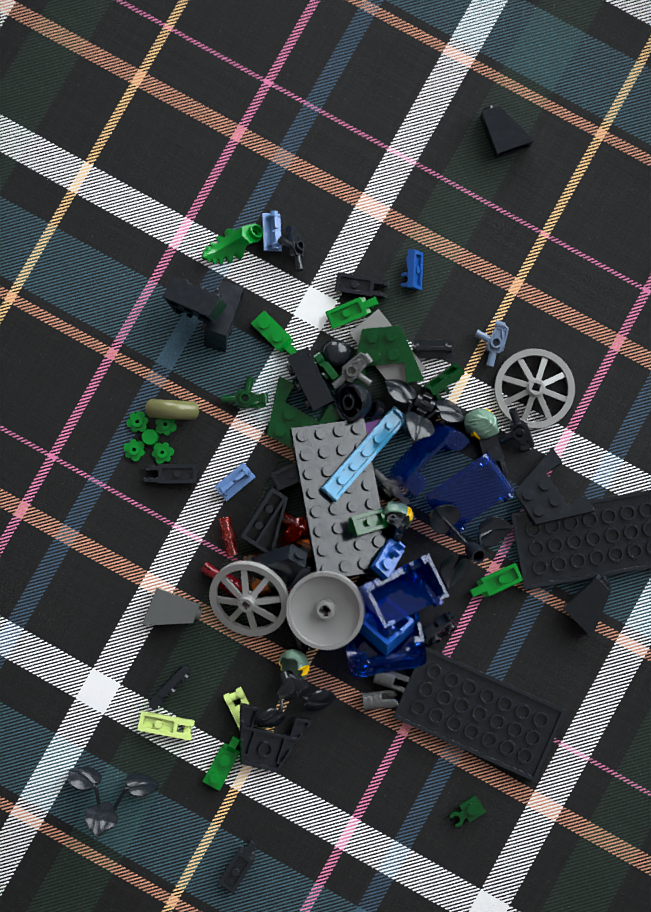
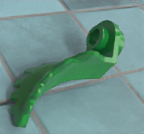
[201,224,263,265]

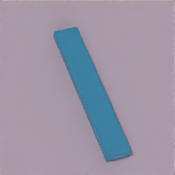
[321,405,405,502]

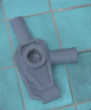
[475,320,509,367]

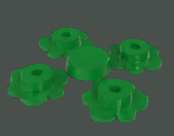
[124,411,177,464]

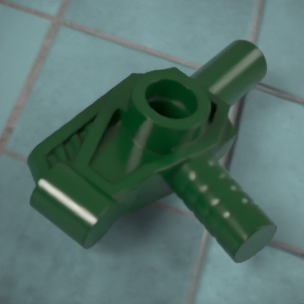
[221,377,268,409]

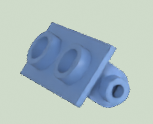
[262,211,282,251]
[214,462,255,501]

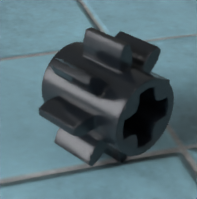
[413,392,436,417]

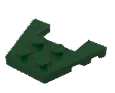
[349,325,424,387]
[267,377,340,450]

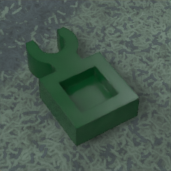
[313,352,339,385]
[449,794,486,827]

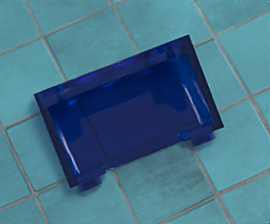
[390,422,470,499]
[423,452,515,534]
[358,554,449,632]
[345,605,427,677]

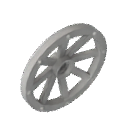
[494,349,575,429]
[209,561,289,636]

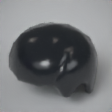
[321,339,351,368]

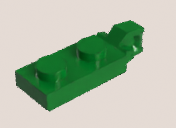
[325,297,378,330]
[251,311,297,355]
[469,563,523,598]
[203,736,240,791]

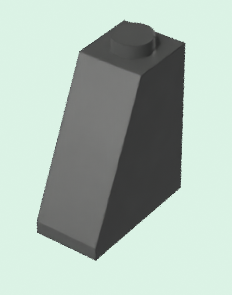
[142,587,203,625]

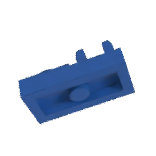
[401,249,423,291]
[371,538,405,580]

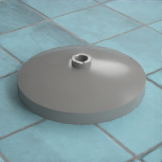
[286,571,365,650]

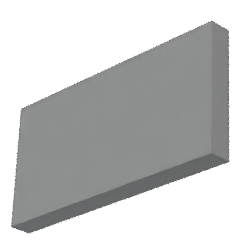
[349,309,426,382]

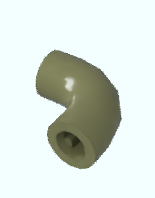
[145,399,199,420]

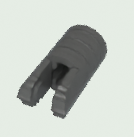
[373,666,410,693]
[362,690,398,710]

